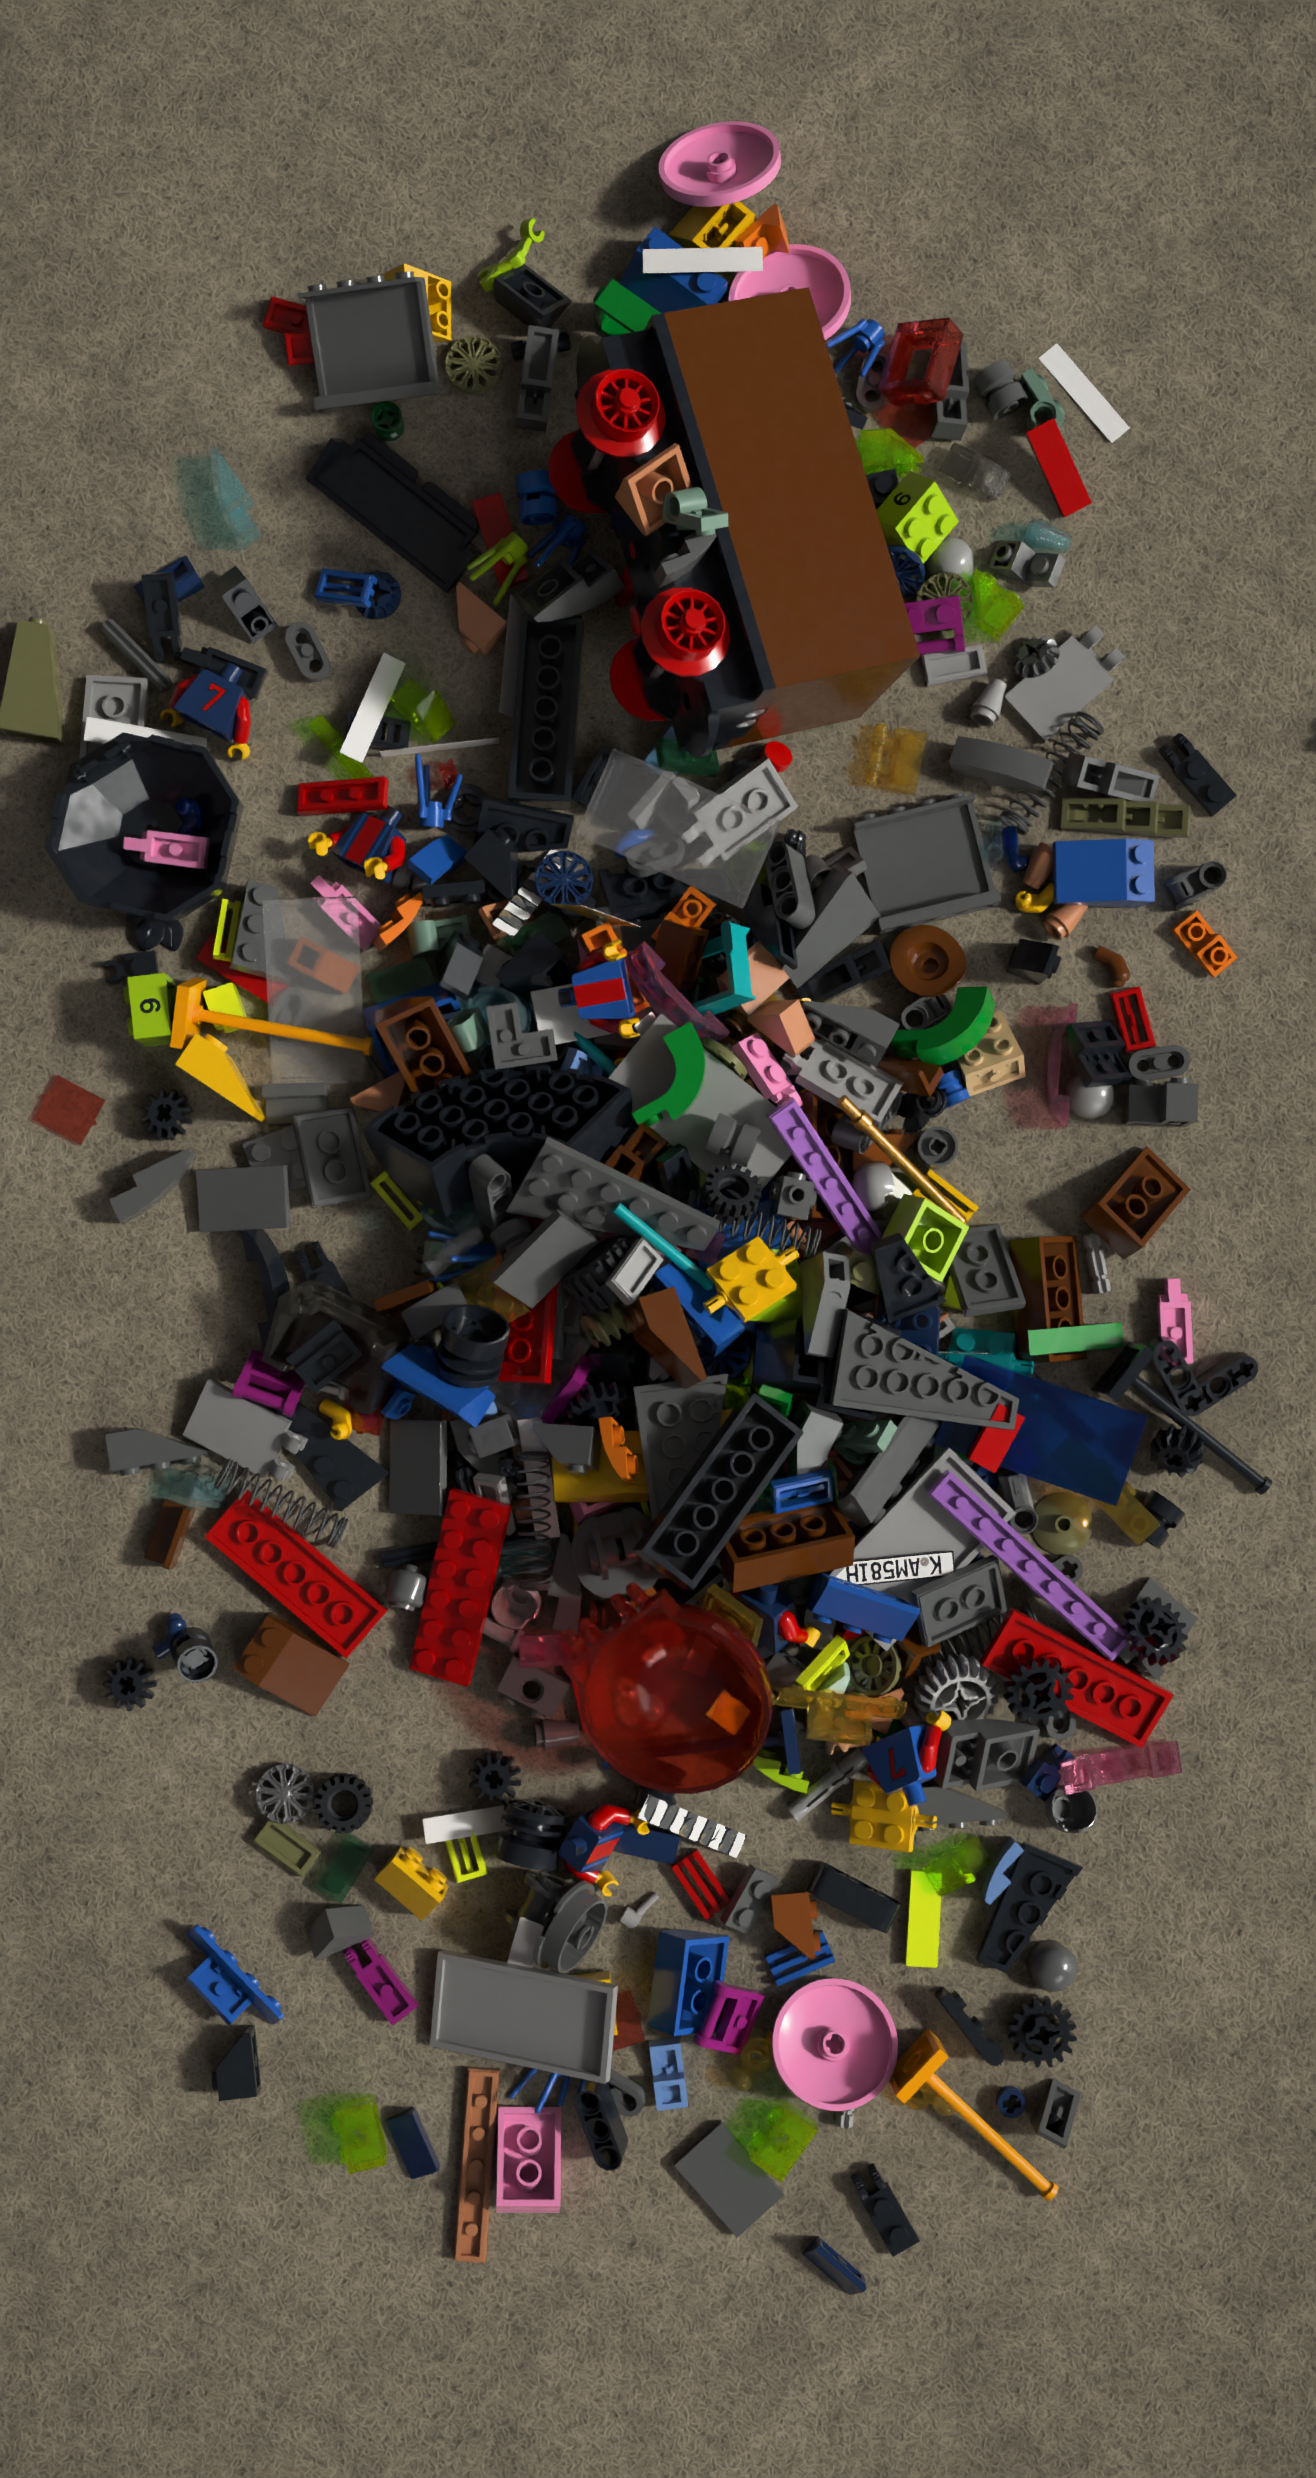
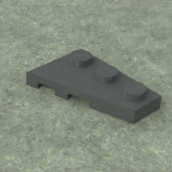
[229,880,292,984]

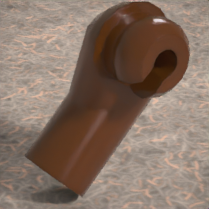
[1093,945,1130,988]

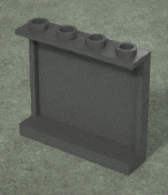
[298,271,440,410]
[852,792,1001,935]

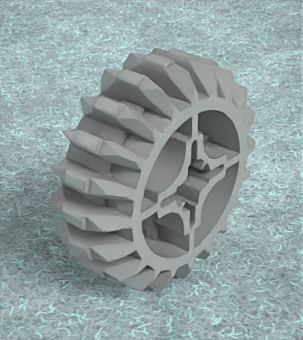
[914,1653,999,1726]

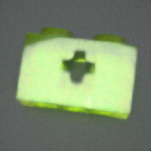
[331,2094,389,2174]
[748,2100,818,2183]

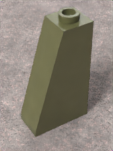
[0,617,65,745]

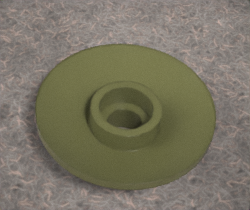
[1032,1493,1093,1555]

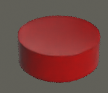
[760,741,793,773]

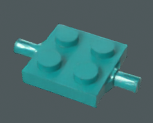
[938,1327,1034,1393]

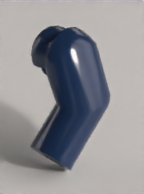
[152,1613,187,1659]

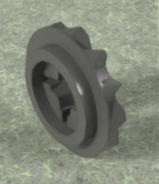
[1010,635,1060,678]

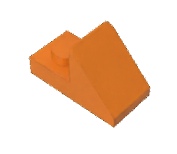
[734,204,789,259]

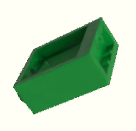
[593,279,661,337]

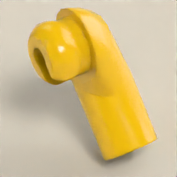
[1015,883,1054,913]
[319,1398,352,1440]

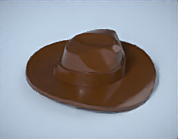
[890,925,966,997]

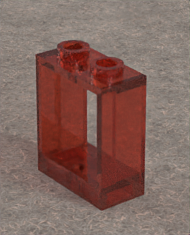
[878,317,964,407]

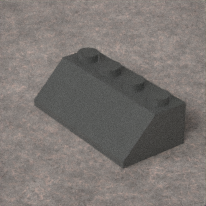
[838,1414,939,1529]

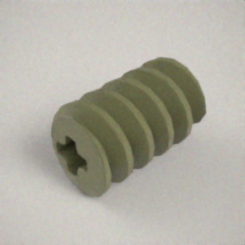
[580,1293,643,1348]

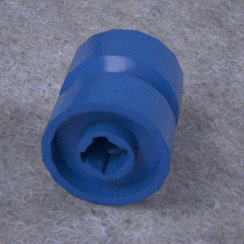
[515,470,559,526]

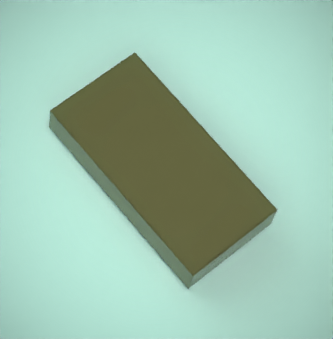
[252,1819,322,1878]

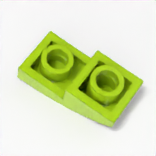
[749,1747,809,1794]

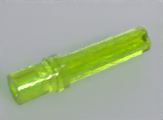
[308,715,374,779]

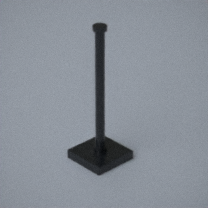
[1091,1342,1272,1495]

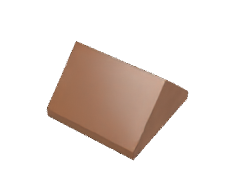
[615,443,692,536]
[717,940,790,1018]

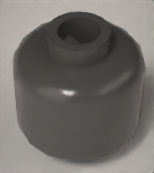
[385,1564,429,1612]

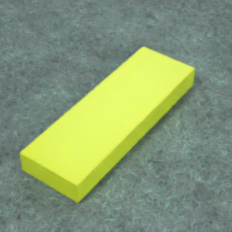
[905,1869,943,1968]

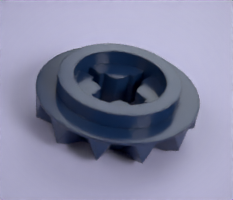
[352,569,401,620]

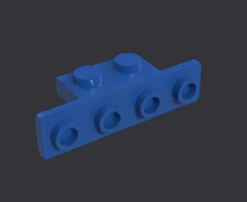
[185,1924,284,2025]

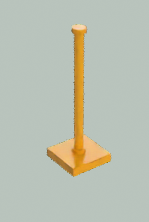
[170,977,374,1056]
[889,2028,1059,2201]

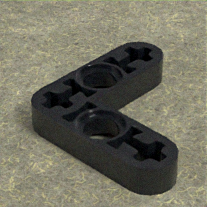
[1148,1336,1258,1416]

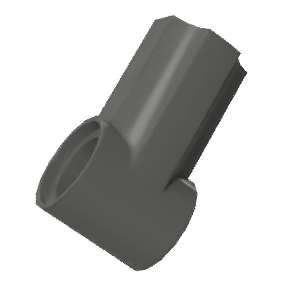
[997,1468,1038,1534]

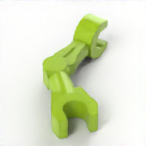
[477,218,545,292]

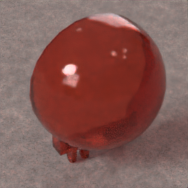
[562,1582,773,1794]

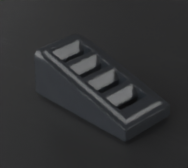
[345,711,412,750]

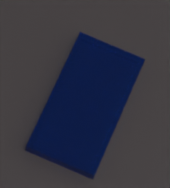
[935,1354,1148,1506]

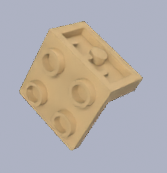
[956,1010,1026,1096]

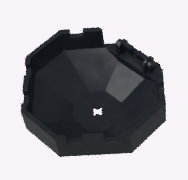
[44,732,244,925]

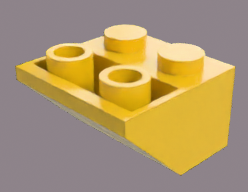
[668,201,755,273]
[381,263,451,342]
[374,1845,449,1921]

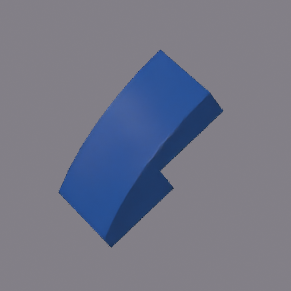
[407,835,468,885]

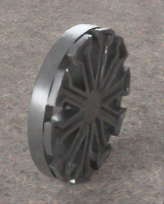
[255,1764,315,1824]

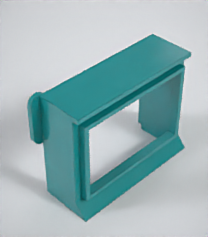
[655,921,756,1025]

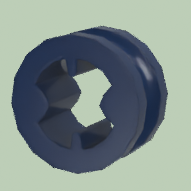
[996,2086,1026,2118]

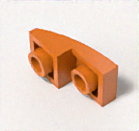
[651,885,716,941]
[372,892,423,952]
[1170,910,1238,978]
[599,1417,639,1485]

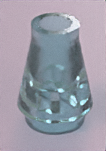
[1024,518,1072,553]

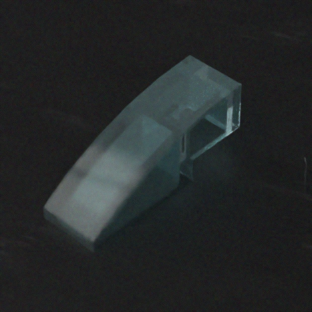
[211,447,262,551]

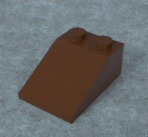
[1080,1146,1191,1260]
[623,1287,707,1389]
[232,1612,350,1717]

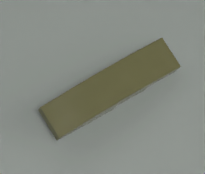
[1061,798,1191,838]

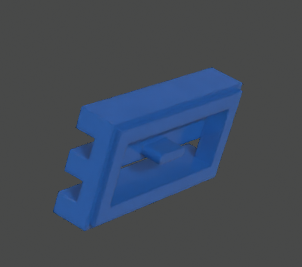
[314,568,378,608]
[769,1469,833,1514]
[765,1930,835,1986]

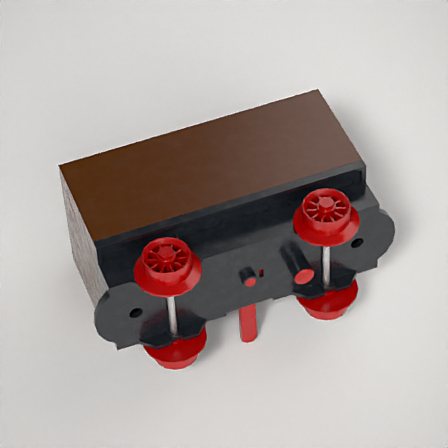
[548,287,920,759]

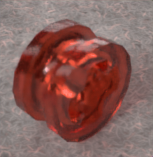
[438,758,461,789]

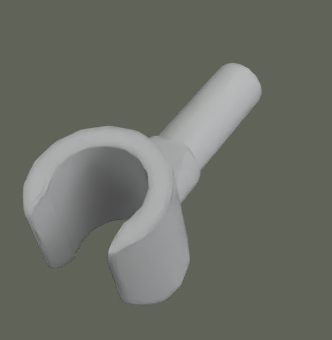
[619,1892,659,1928]

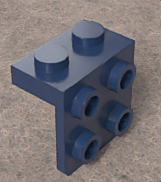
[877,1303,944,1360]

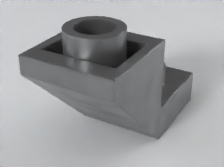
[988,540,1066,588]

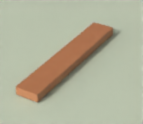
[454,2066,500,2263]

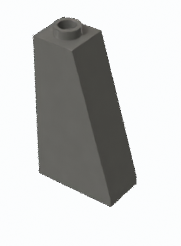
[774,863,881,989]

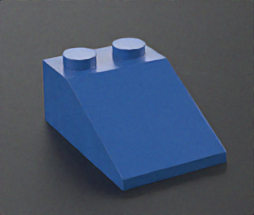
[1053,839,1155,908]

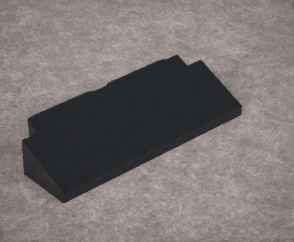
[305,434,482,593]

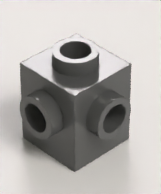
[768,1172,817,1220]

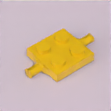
[703,1236,799,1323]
[831,1779,937,1853]

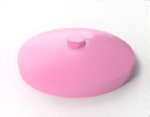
[658,121,781,207]
[728,244,851,341]
[771,1978,898,2111]

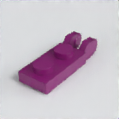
[343,1938,419,2026]

